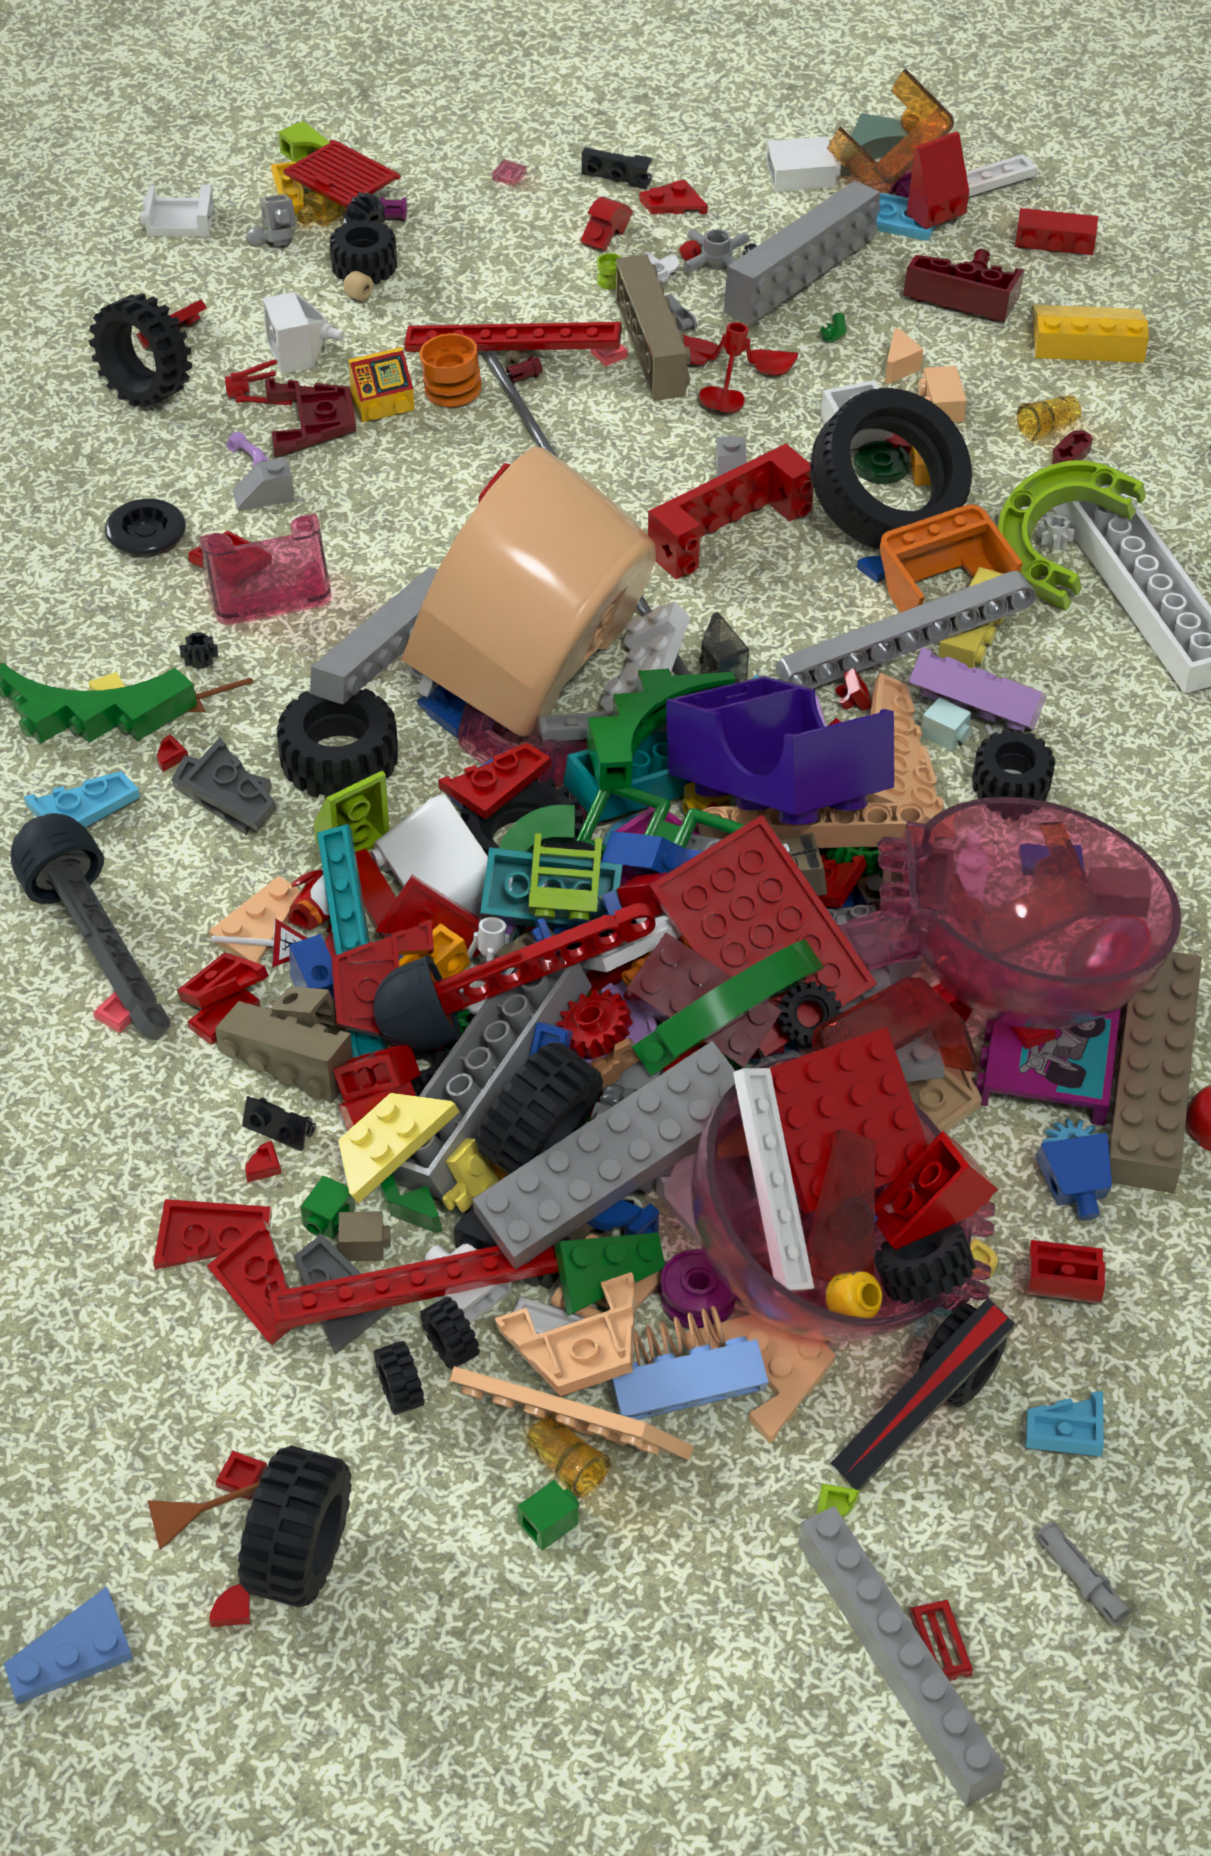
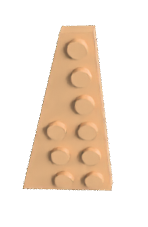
[868,673,951,835]
[449,1366,694,1460]

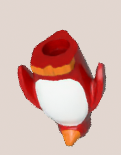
[288,869,359,933]

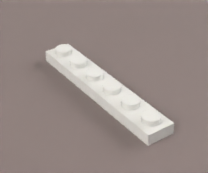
[733,1068,814,1294]

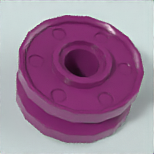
[660,1249,737,1330]

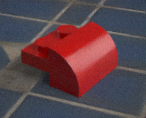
[1026,1240,1105,1304]

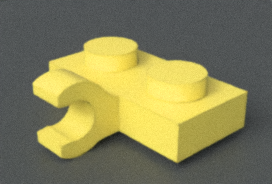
[442,1138,499,1212]

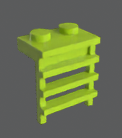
[528,833,602,922]

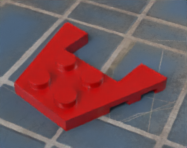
[331,920,442,1051]

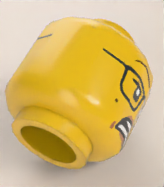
[826,1271,882,1322]

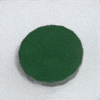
[853,441,910,484]

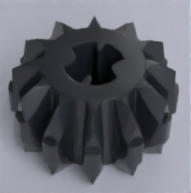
[342,192,386,224]

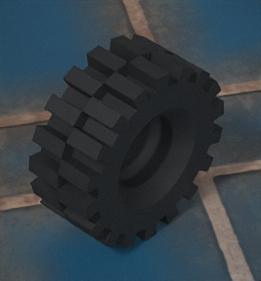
[874,1224,976,1304]

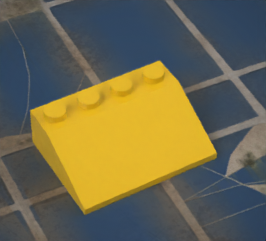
[1032,304,1149,363]

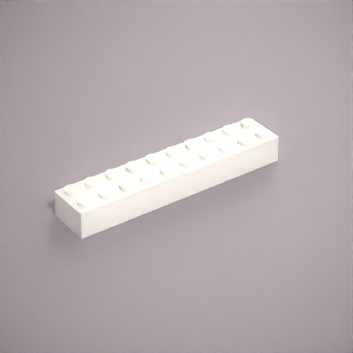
[1054,485,1211,694]

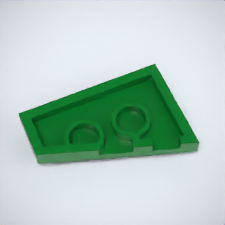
[554,1232,665,1317]

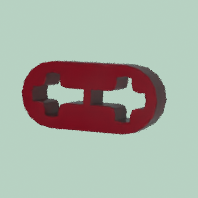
[1051,430,1093,465]

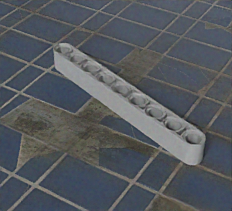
[776,571,1036,689]

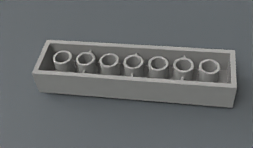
[724,181,880,325]
[392,946,592,1199]
[472,1041,742,1270]

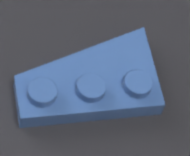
[4,1587,133,1704]

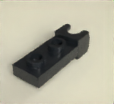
[581,148,653,189]

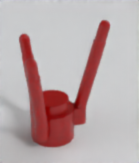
[225,359,293,405]

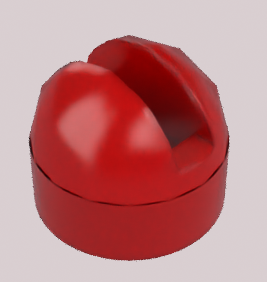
[679,240,701,262]

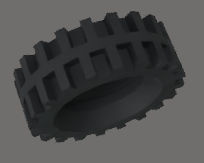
[89,293,192,408]
[461,778,583,856]

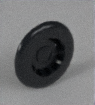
[104,498,186,554]

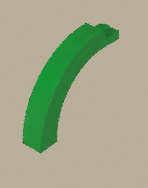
[632,939,825,1076]

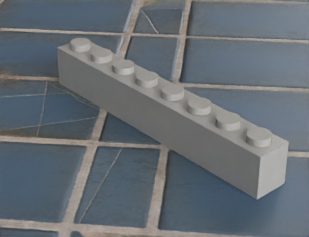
[310,567,438,704]
[798,1506,1006,1806]

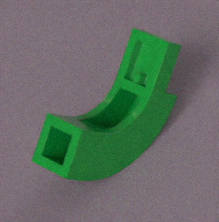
[499,805,575,853]

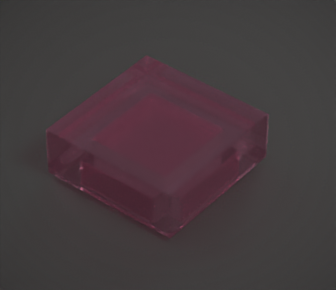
[492,159,527,187]

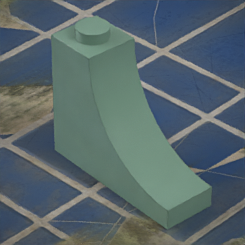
[841,113,923,177]

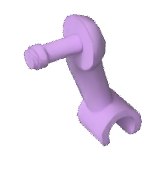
[226,431,268,467]

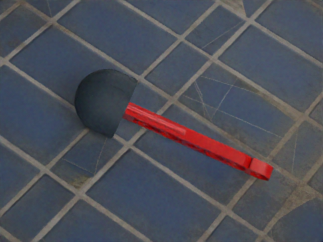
[373,903,656,1052]

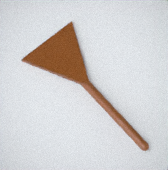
[147,1482,260,1550]

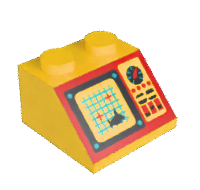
[348,347,415,423]

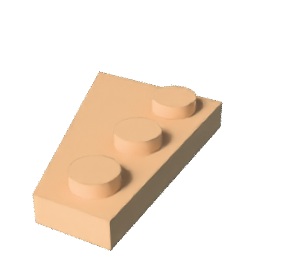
[209,876,301,964]

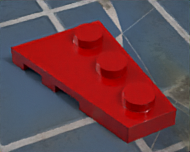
[438,743,551,819]
[207,1218,293,1345]

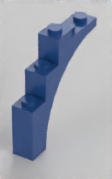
[601,831,703,876]

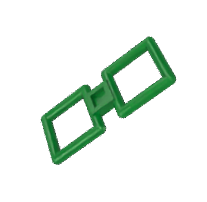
[576,787,744,856]

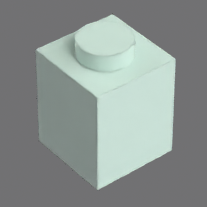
[921,697,972,751]

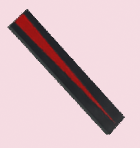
[831,1298,1018,1490]

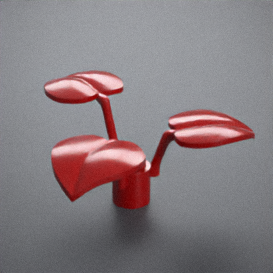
[683,322,799,413]

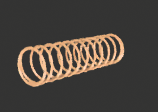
[633,1305,725,1366]

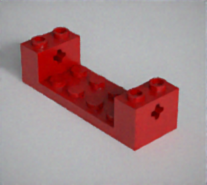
[648,443,814,580]

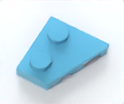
[1025,1391,1104,1457]

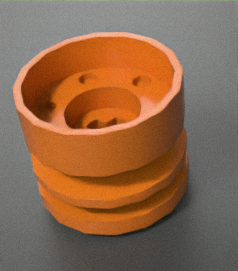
[420,333,482,407]

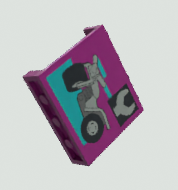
[977,982,1121,1126]

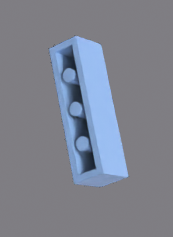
[610,1337,769,1420]

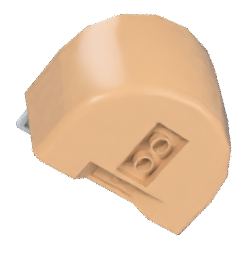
[401,447,656,736]

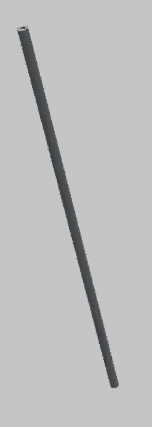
[483,351,690,675]

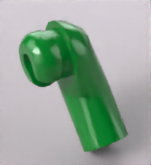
[820,313,847,343]

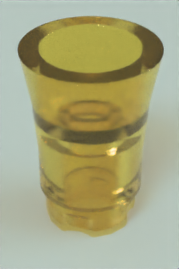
[1017,395,1082,442]
[526,1416,611,1499]

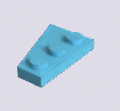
[24,771,140,827]

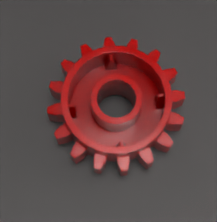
[556,989,633,1059]

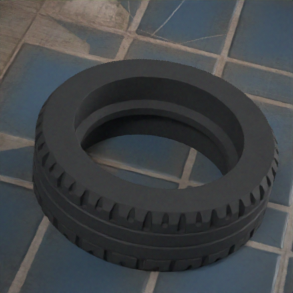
[810,388,972,549]

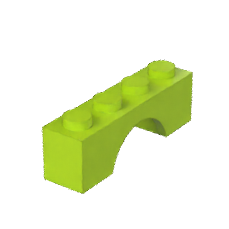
[278,121,330,162]

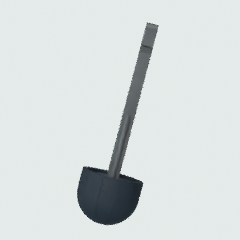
[10,813,171,1040]

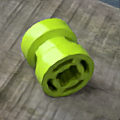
[597,253,622,290]

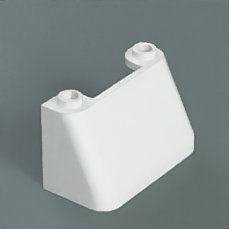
[370,794,488,918]

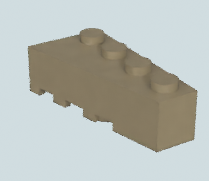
[215,1001,353,1103]

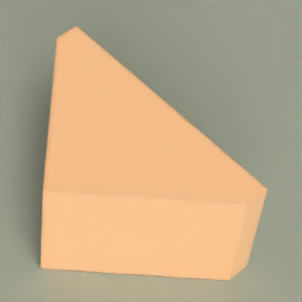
[885,328,923,383]

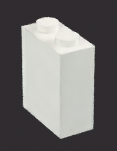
[766,137,840,192]

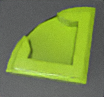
[816,1483,860,1518]

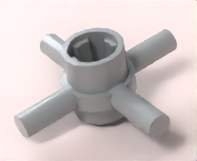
[683,229,750,272]

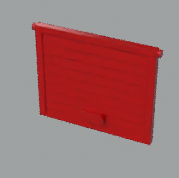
[283,140,401,208]

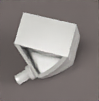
[262,292,344,374]

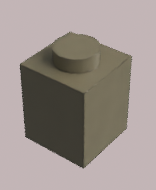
[338,1211,391,1262]

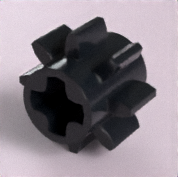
[179,632,219,670]

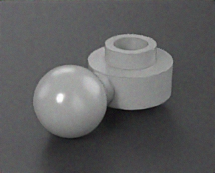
[247,226,293,246]

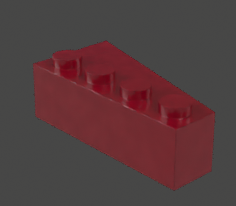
[903,255,1025,322]

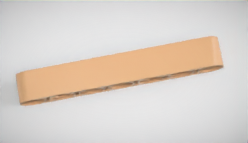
[699,802,925,848]

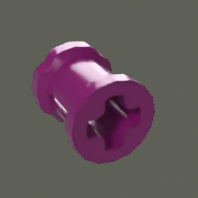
[380,197,407,221]

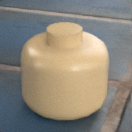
[344,271,373,301]

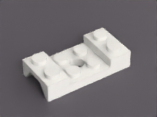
[600,601,690,711]

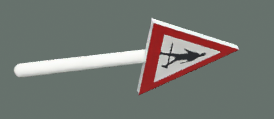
[211,918,307,968]

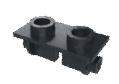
[242,1096,316,1151]

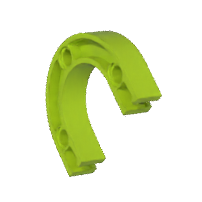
[998,460,1146,611]

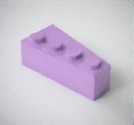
[909,647,1047,733]

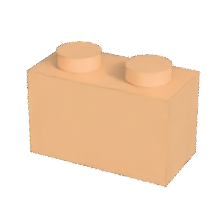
[918,366,966,423]

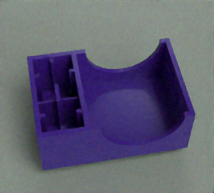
[666,676,894,825]

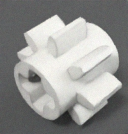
[1037,514,1075,550]

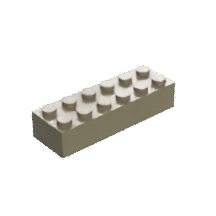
[616,254,691,401]

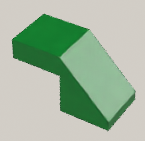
[380,1174,443,1233]

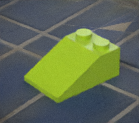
[314,771,390,852]

